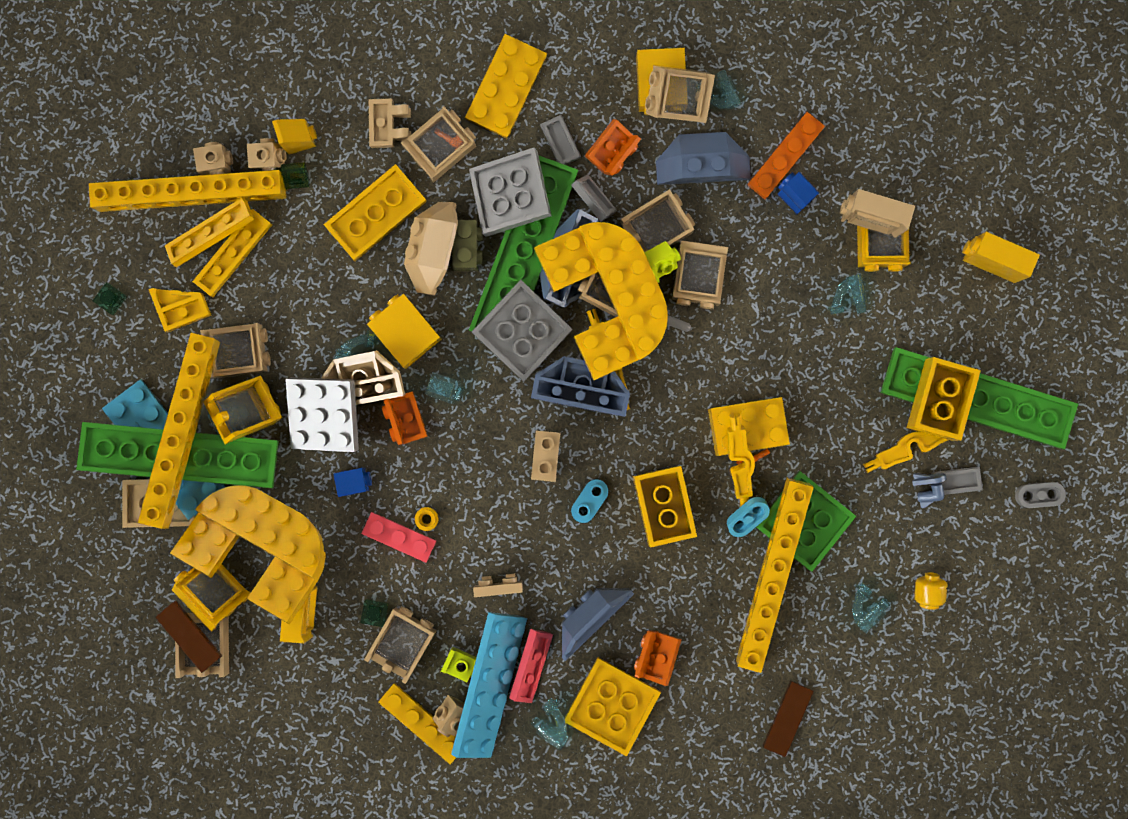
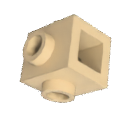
[247,138,287,171]
[193,142,233,175]
[432,695,464,737]

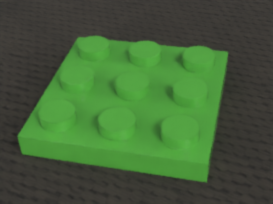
[756,471,856,572]

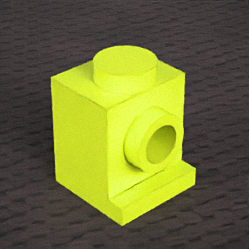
[644,241,681,283]
[441,647,477,682]

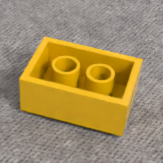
[907,357,981,441]
[708,397,790,456]
[633,466,697,547]

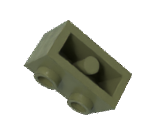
[453,220,483,271]

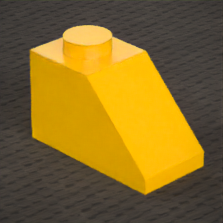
[272,119,317,155]

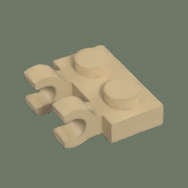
[369,98,411,148]
[473,573,523,597]

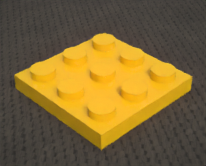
[564,657,661,756]

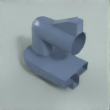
[912,473,946,508]

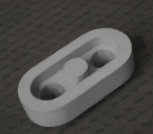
[1015,482,1066,508]

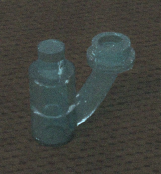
[694,70,742,110]
[828,274,868,315]
[334,330,376,359]
[853,583,890,634]
[531,698,569,750]

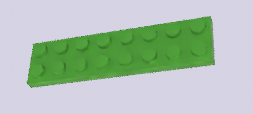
[469,155,578,332]
[880,347,1078,449]
[76,422,279,488]

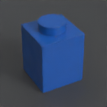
[333,468,372,497]

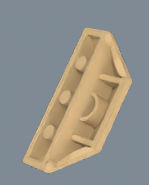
[404,202,458,295]
[322,350,405,405]

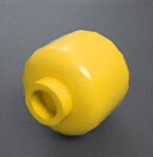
[914,572,948,610]

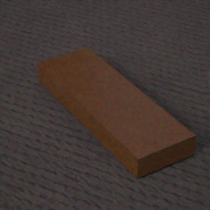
[155,601,222,673]
[763,680,814,757]

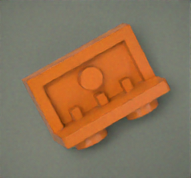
[585,119,641,176]
[382,391,428,445]
[634,630,682,686]

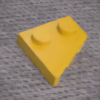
[149,288,212,333]

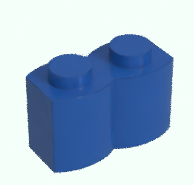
[778,172,819,215]

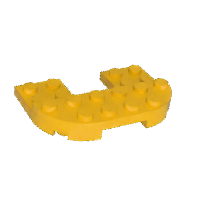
[534,222,668,380]
[170,485,326,625]

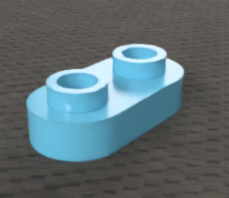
[571,479,608,523]
[727,497,770,537]

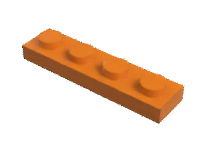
[747,112,825,200]

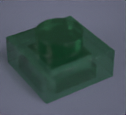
[281,162,310,189]
[92,282,128,315]
[360,599,389,627]

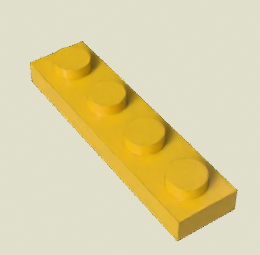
[165,197,254,267]
[192,209,272,297]
[378,683,456,764]

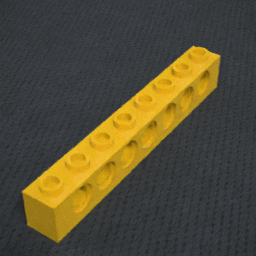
[89,170,286,212]
[138,333,220,529]
[736,478,814,673]

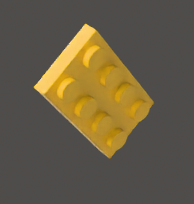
[465,34,547,139]
[323,164,427,262]

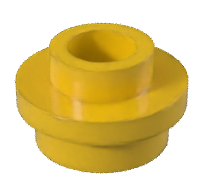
[415,507,439,531]

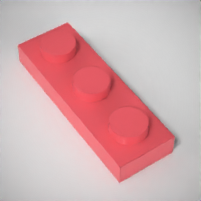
[361,512,436,563]
[509,629,553,703]

